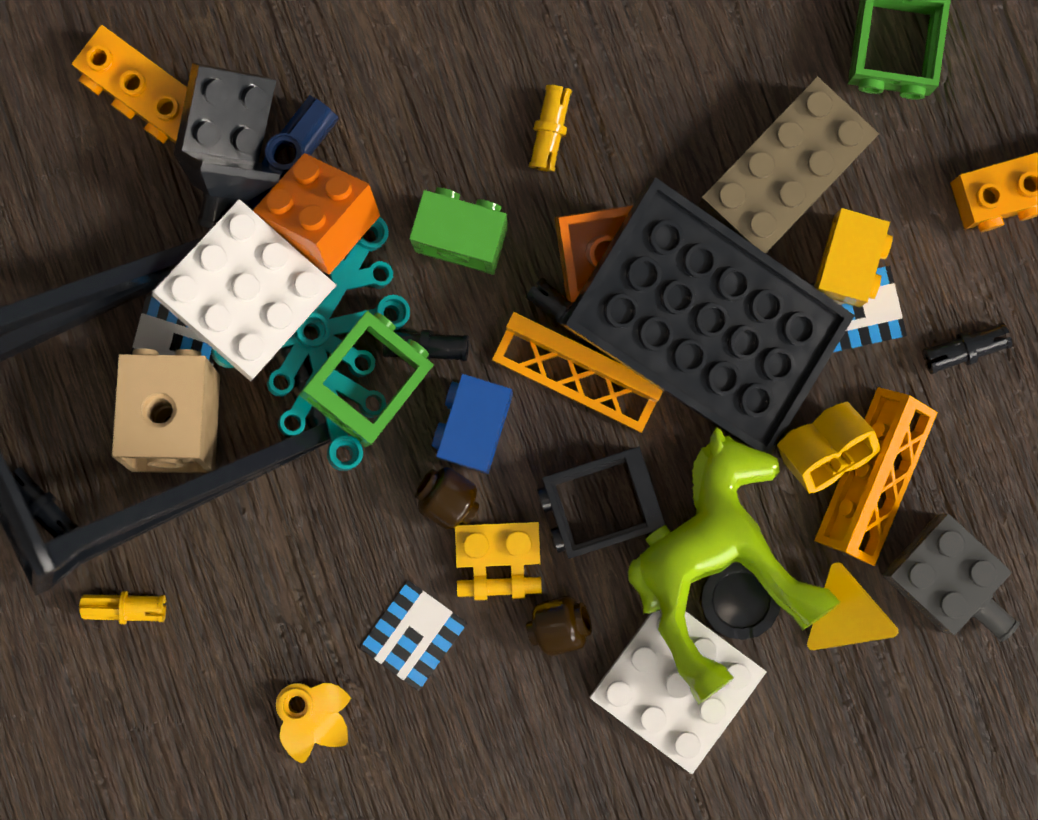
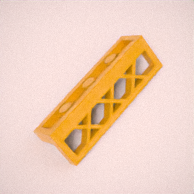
[492,312,663,433]
[814,387,938,566]

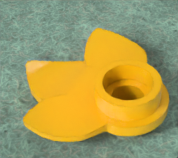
[276,683,351,763]

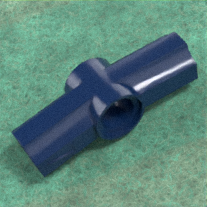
[242,95,339,209]

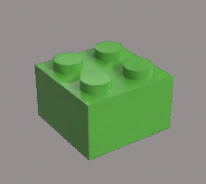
[410,187,508,275]

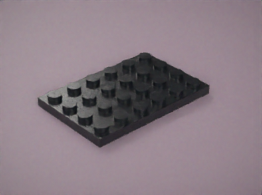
[561,177,855,455]

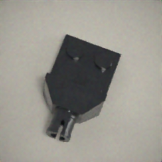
[174,63,280,229]

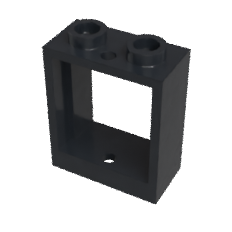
[537,447,665,559]

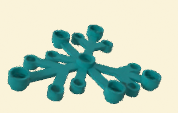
[211,217,410,471]

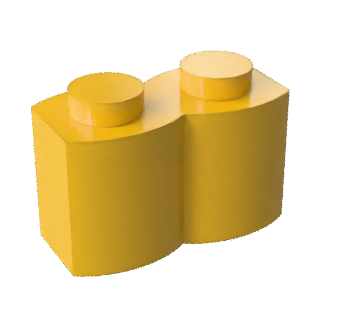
[777,402,881,494]

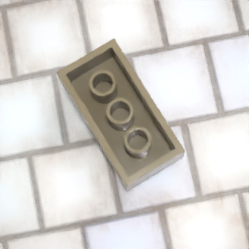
[698,76,879,253]

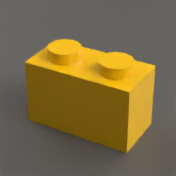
[814,208,893,307]

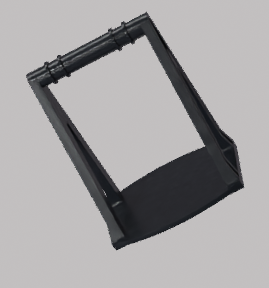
[0,237,331,596]

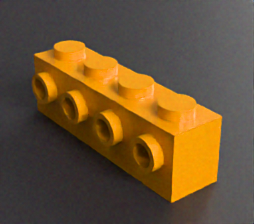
[72,24,187,144]
[950,152,1038,232]

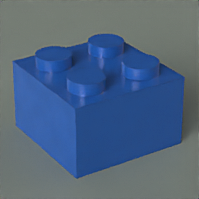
[432,374,513,474]

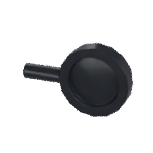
[700,561,780,640]

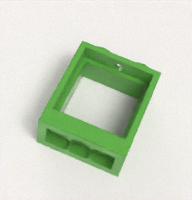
[848,0,951,100]
[299,311,434,447]

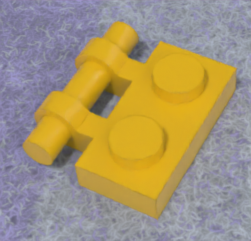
[455,522,542,601]

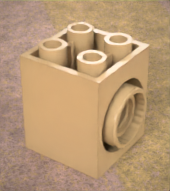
[112,349,220,473]

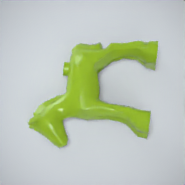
[628,427,841,705]

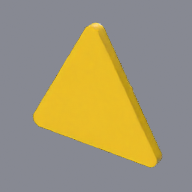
[807,562,898,650]

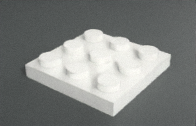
[152,199,336,381]
[589,610,767,774]

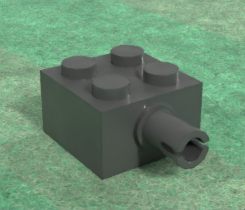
[881,514,1020,642]

